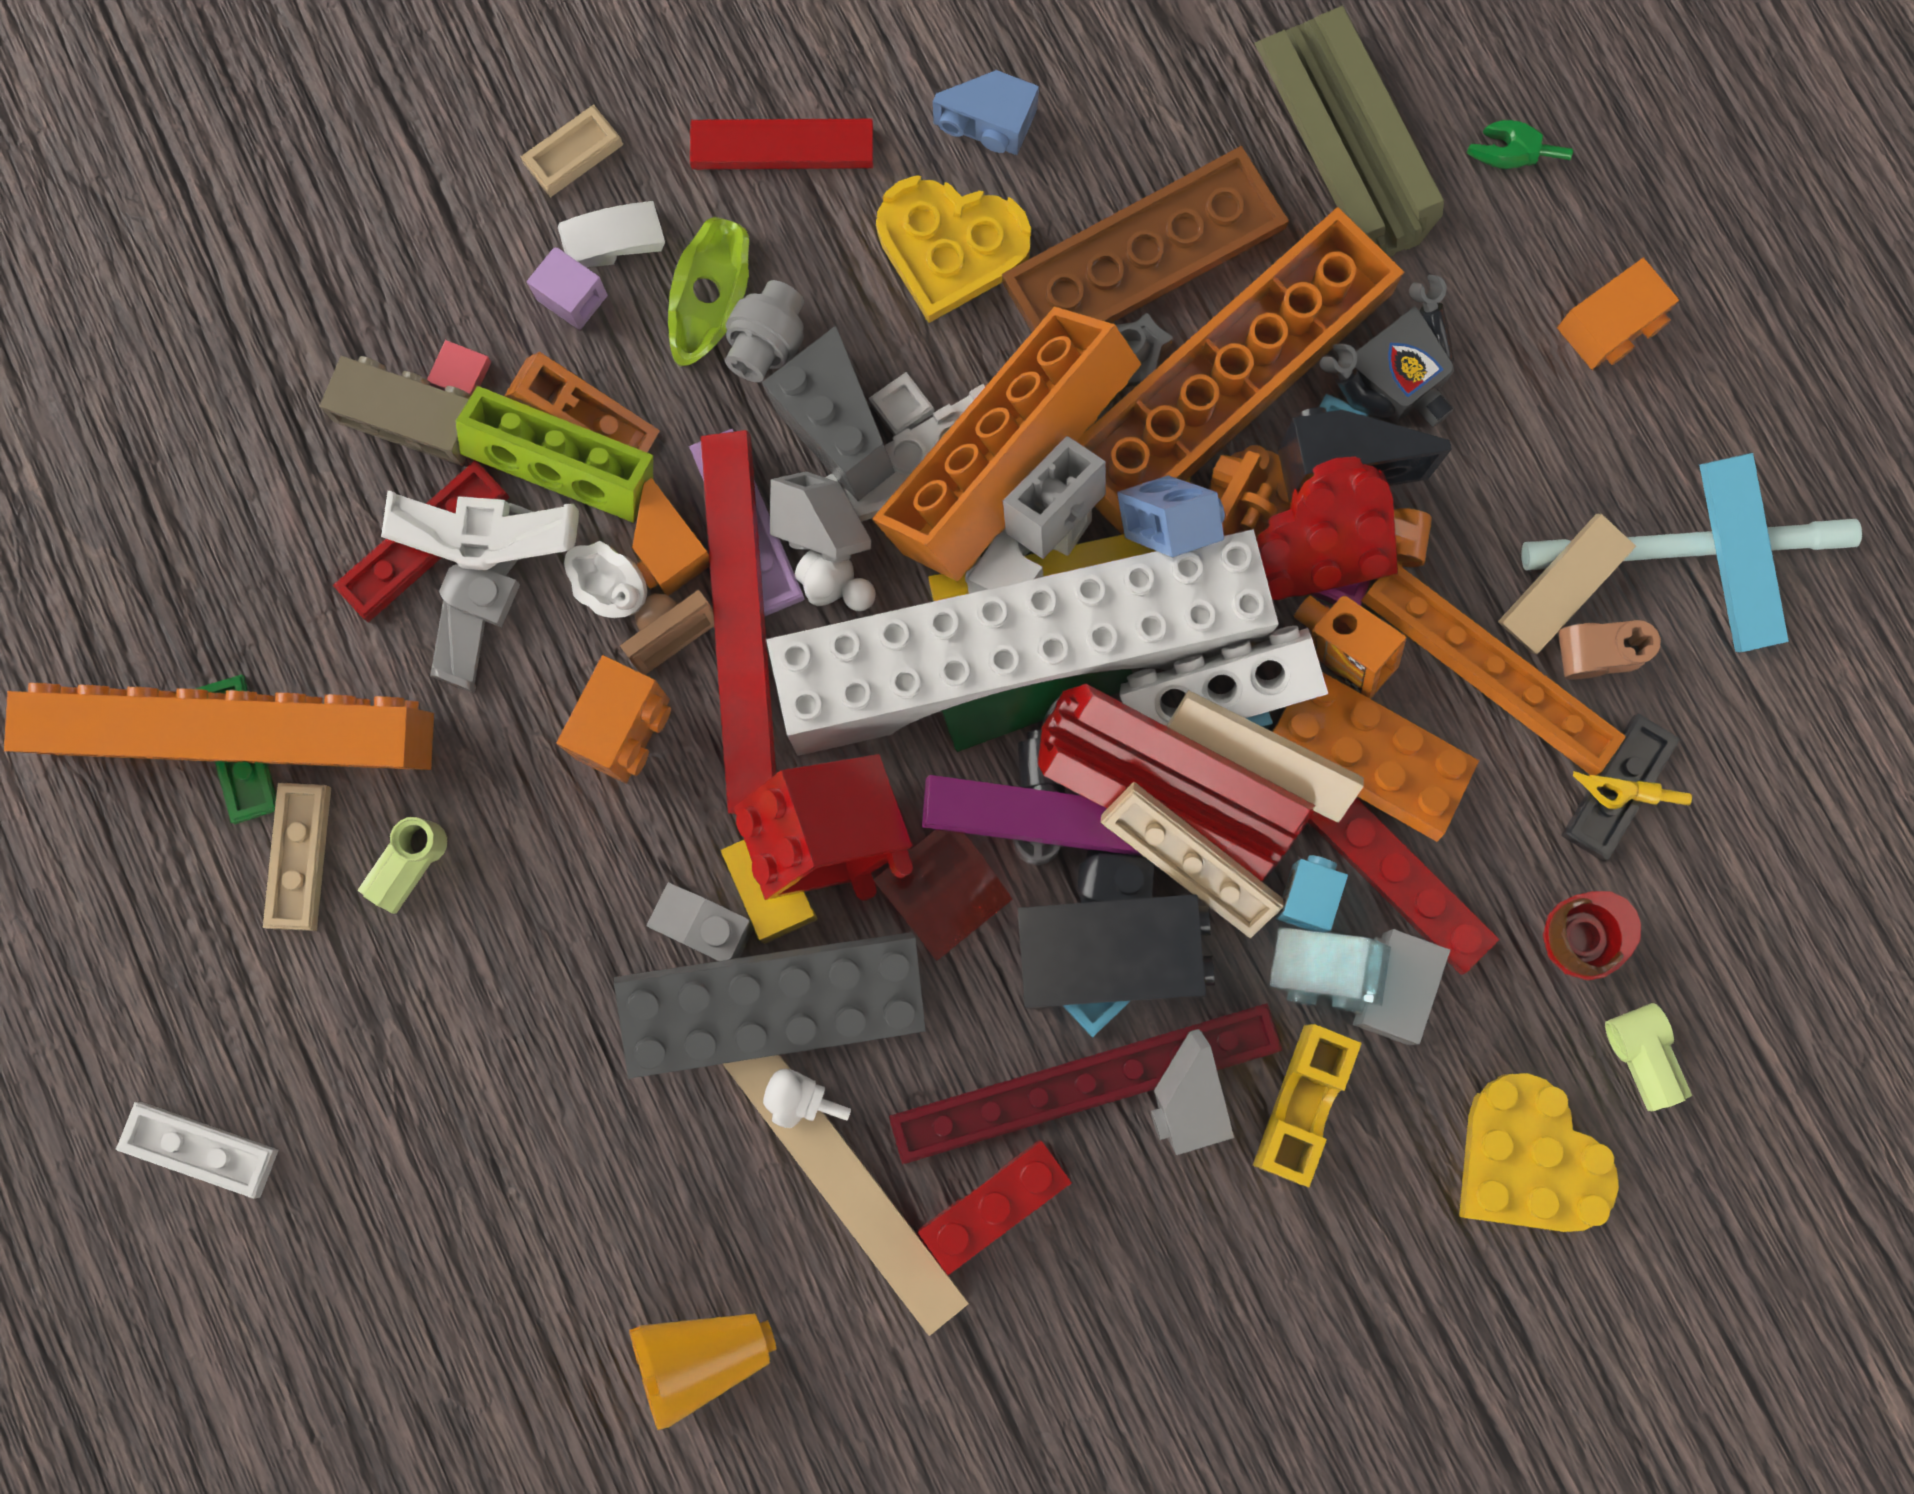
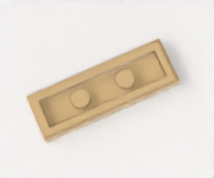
[1498,514,1636,654]
[263,783,331,931]

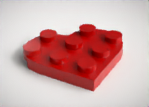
[1256,457,1398,600]

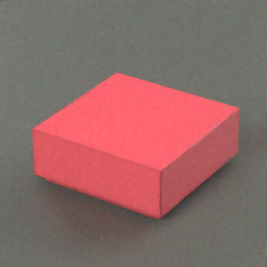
[427,340,491,395]

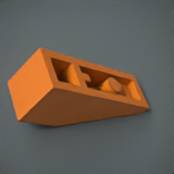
[504,351,660,452]

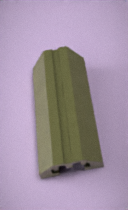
[1254,6,1444,257]

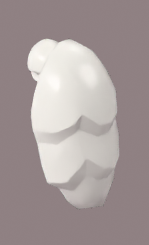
[564,541,647,618]

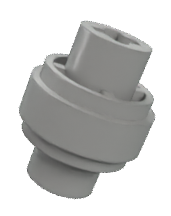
[725,280,804,382]

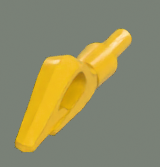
[1573,771,1692,809]

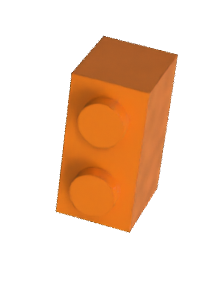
[1557,257,1679,370]

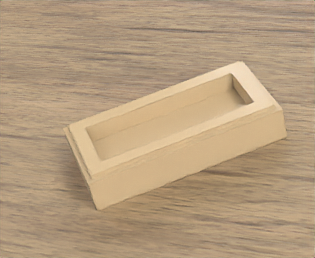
[520,104,623,198]

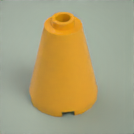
[629,1313,776,1430]

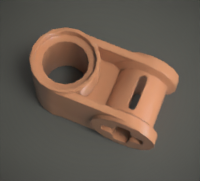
[1558,620,1661,680]

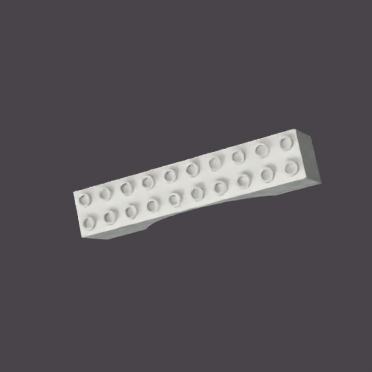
[766,529,1278,756]

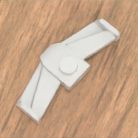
[381,491,579,570]

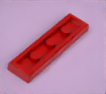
[690,118,873,170]
[332,460,510,623]

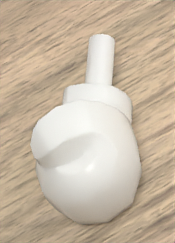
[763,1068,851,1128]

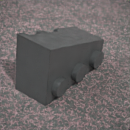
[762,326,895,501]

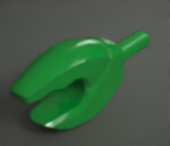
[1467,120,1573,169]

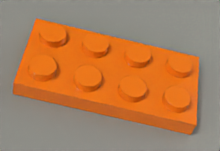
[1272,672,1479,842]

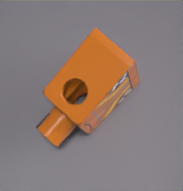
[1294,595,1407,699]

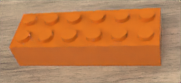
[872,306,1142,582]

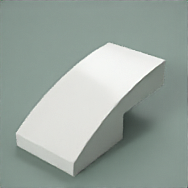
[558,201,665,267]

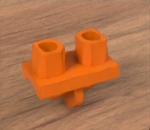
[1212,450,1278,536]

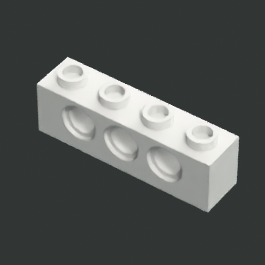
[1120,626,1328,726]

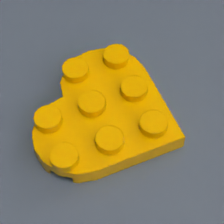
[876,176,1031,323]
[1459,1073,1619,1232]

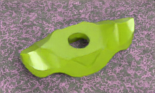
[668,217,749,367]

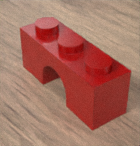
[918,1139,1072,1275]

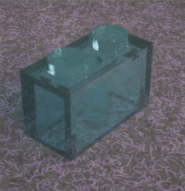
[1270,927,1391,1012]

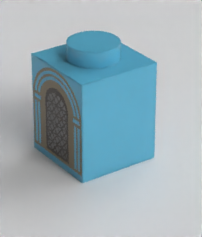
[1276,855,1348,935]

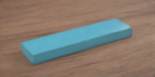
[1699,453,1789,652]

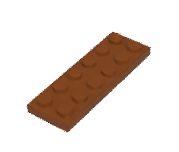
[1002,146,1289,332]

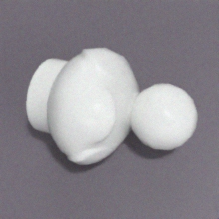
[795,550,876,611]

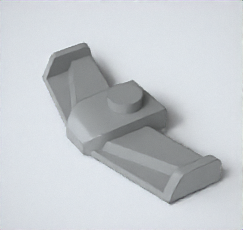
[430,503,534,693]

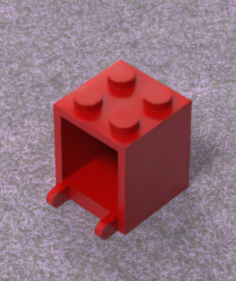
[734,754,913,901]

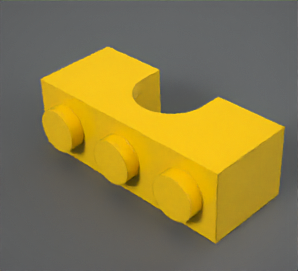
[1252,1024,1362,1187]

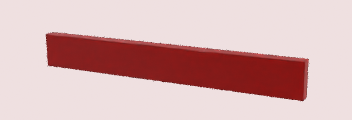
[701,430,776,814]

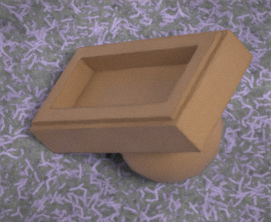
[620,590,714,675]

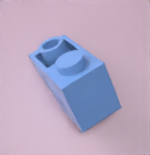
[933,70,1039,155]

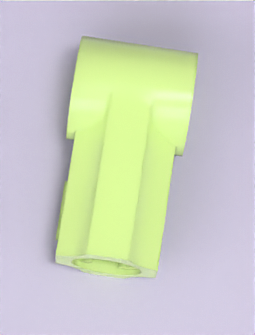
[358,817,447,914]
[1605,1003,1692,1111]

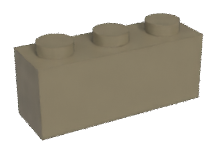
[319,356,471,466]

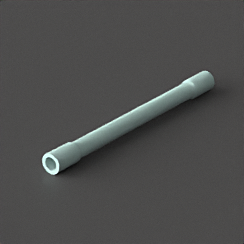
[1521,519,1862,570]

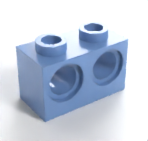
[1117,476,1225,557]

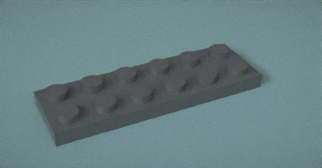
[614,932,926,1079]

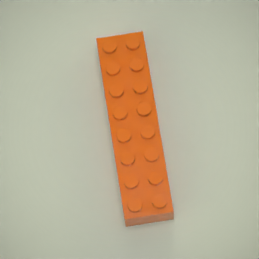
[1077,207,1404,535]
[4,683,434,770]

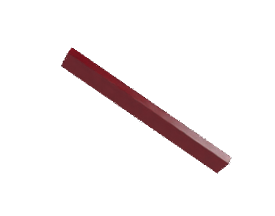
[889,1003,1283,1165]

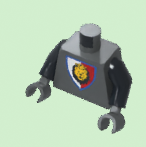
[1320,274,1455,428]

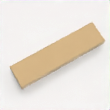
[1167,690,1364,823]
[1101,782,1284,938]

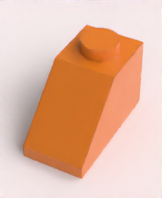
[632,477,710,596]

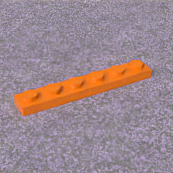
[1361,564,1626,776]

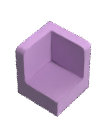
[526,248,608,331]

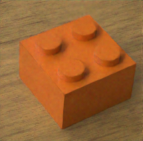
[556,655,671,784]

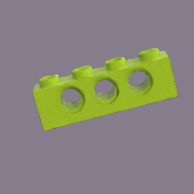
[455,386,653,523]

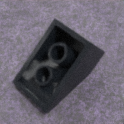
[1278,407,1452,503]

